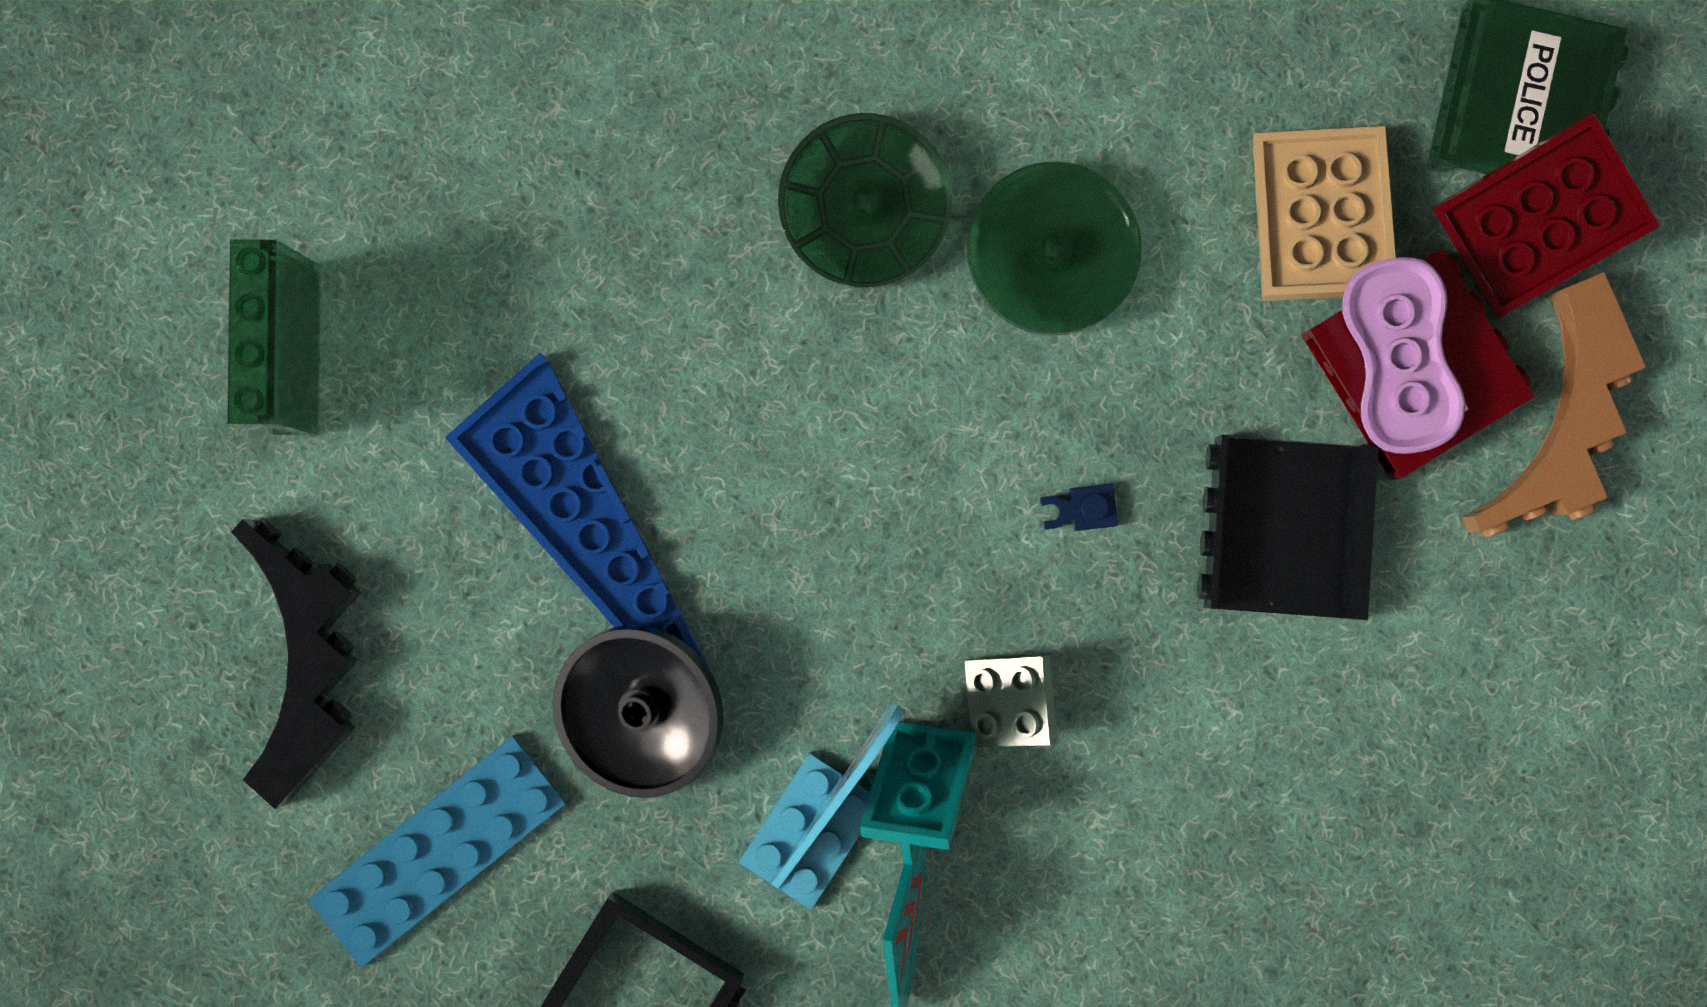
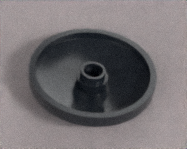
[553,625,723,798]

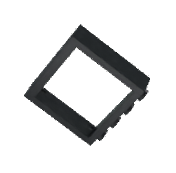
[541,891,746,1007]

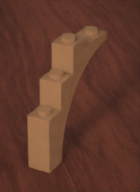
[1461,272,1646,537]

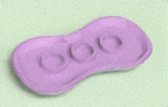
[1342,257,1465,454]

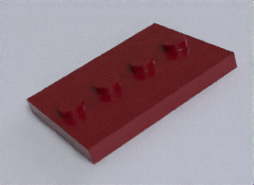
[1431,112,1660,318]

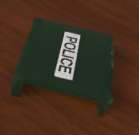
[1426,0,1629,174]

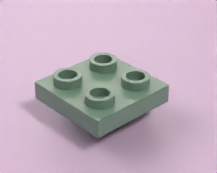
[965,655,1058,747]

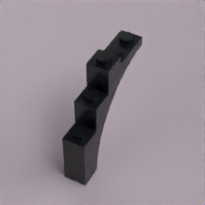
[231,519,361,809]

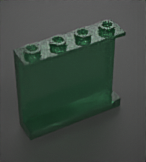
[227,239,321,435]

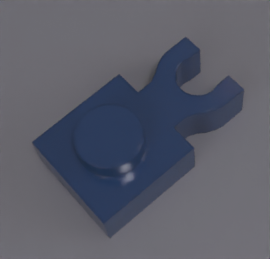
[1040,483,1118,531]

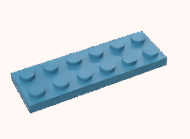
[308,735,568,968]

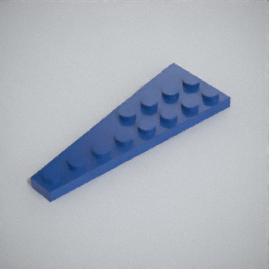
[445,353,709,666]

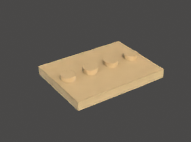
[1253,126,1396,301]

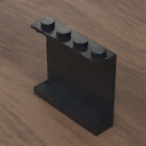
[1197,434,1379,620]

